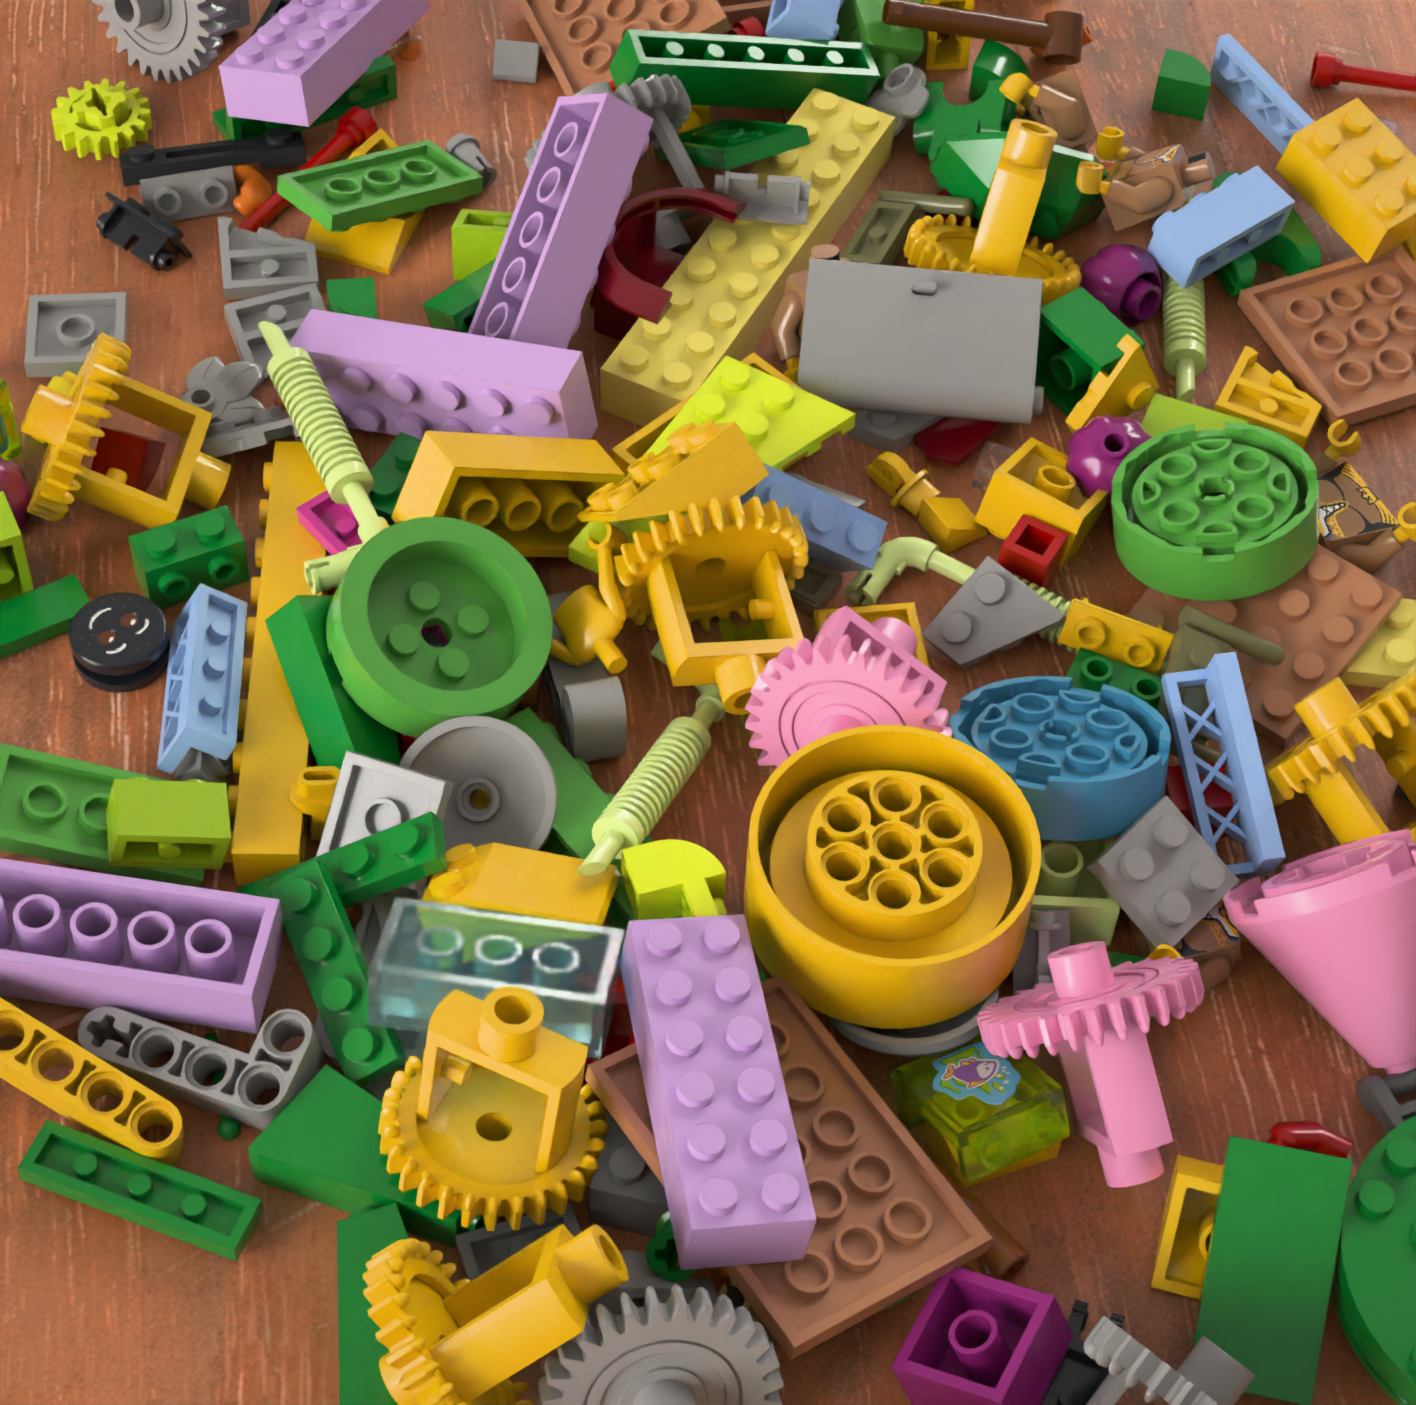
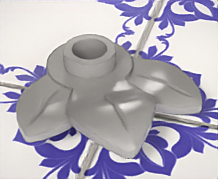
[864,63,929,137]
[180,356,265,426]

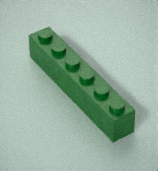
[609,29,880,110]

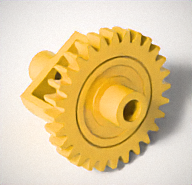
[903,119,1081,307]
[20,332,231,529]
[613,496,808,715]
[1264,669,1416,845]
[378,986,608,1231]
[363,1224,629,1405]

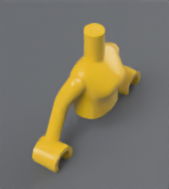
[549,521,628,674]

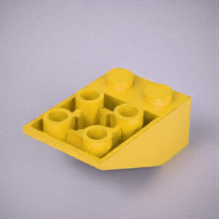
[577,420,770,522]

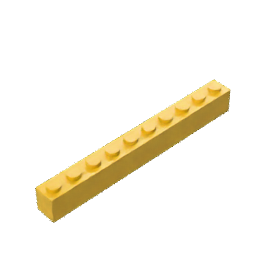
[224,441,331,885]

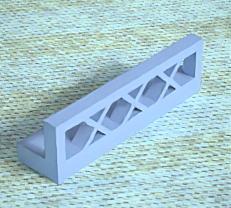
[1210,33,1315,155]
[157,583,248,774]
[1161,652,1286,879]

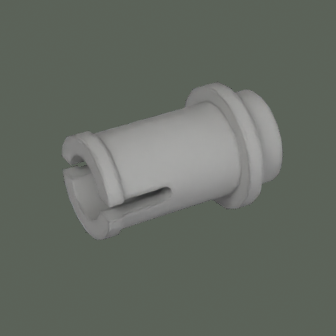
[446,133,497,189]

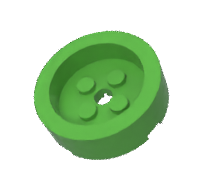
[1111,422,1320,601]
[326,516,553,738]

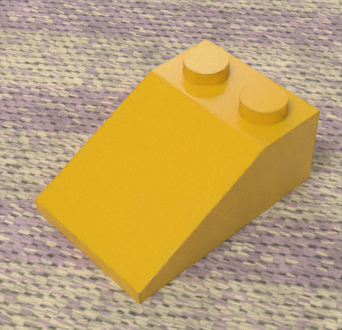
[416,842,620,969]

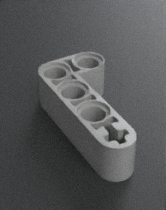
[543,590,627,763]
[77,1006,324,1131]

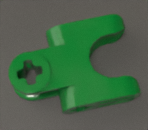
[913,78,1017,191]
[1211,171,1321,297]

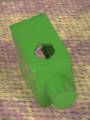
[836,0,924,89]

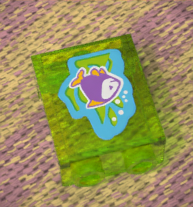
[890,1033,1070,1181]

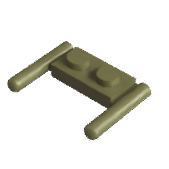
[840,190,974,265]
[1157,606,1285,763]

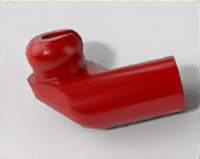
[1266,1120,1354,1159]

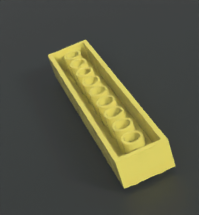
[600,87,895,427]

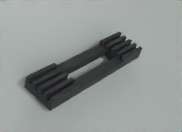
[118,127,307,187]

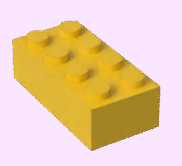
[391,431,625,557]

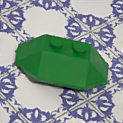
[930,131,1108,240]

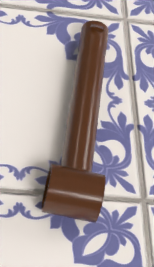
[882,0,1084,65]

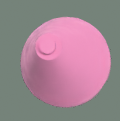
[1223,828,1416,1075]

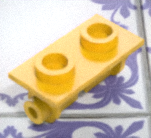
[1057,597,1174,674]

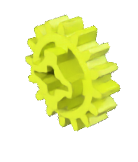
[51,78,153,160]

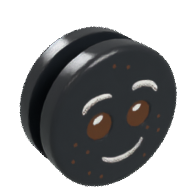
[69,593,171,693]

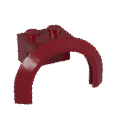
[590,187,746,341]

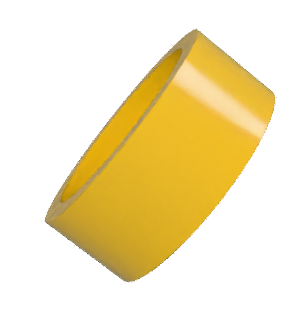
[743,725,1041,1029]

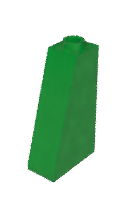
[265,595,401,770]
[248,1064,486,1249]
[337,1202,408,1405]

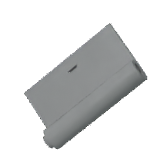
[797,258,1044,425]

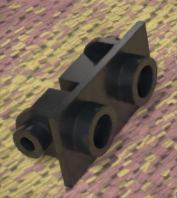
[96,192,192,271]

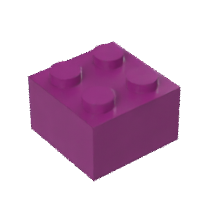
[891,1267,1074,1405]

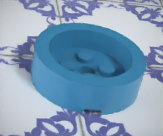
[949,676,1171,841]

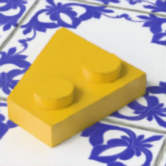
[1065,334,1160,435]
[1214,346,1322,450]

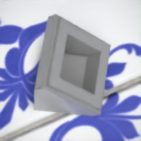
[493,39,542,83]

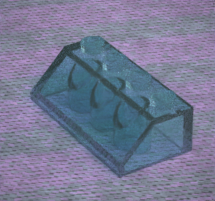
[368,897,624,1059]

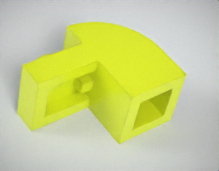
[621,839,727,920]

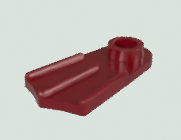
[914,417,1006,468]

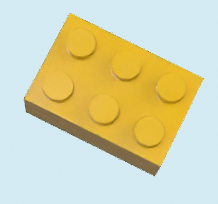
[1275,97,1416,264]

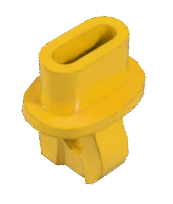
[865,451,941,517]
[289,766,341,840]

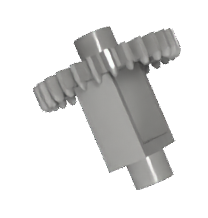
[92,0,250,83]
[524,74,707,255]
[537,1250,784,1405]
[1083,1315,1255,1405]

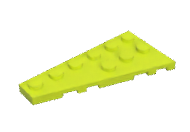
[568,355,856,574]

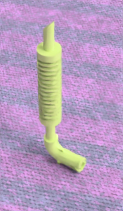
[1162,196,1207,403]
[258,321,389,594]
[845,537,1168,677]
[577,640,727,876]

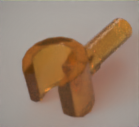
[382,30,422,61]

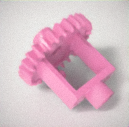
[745,605,952,772]
[976,941,1204,1188]

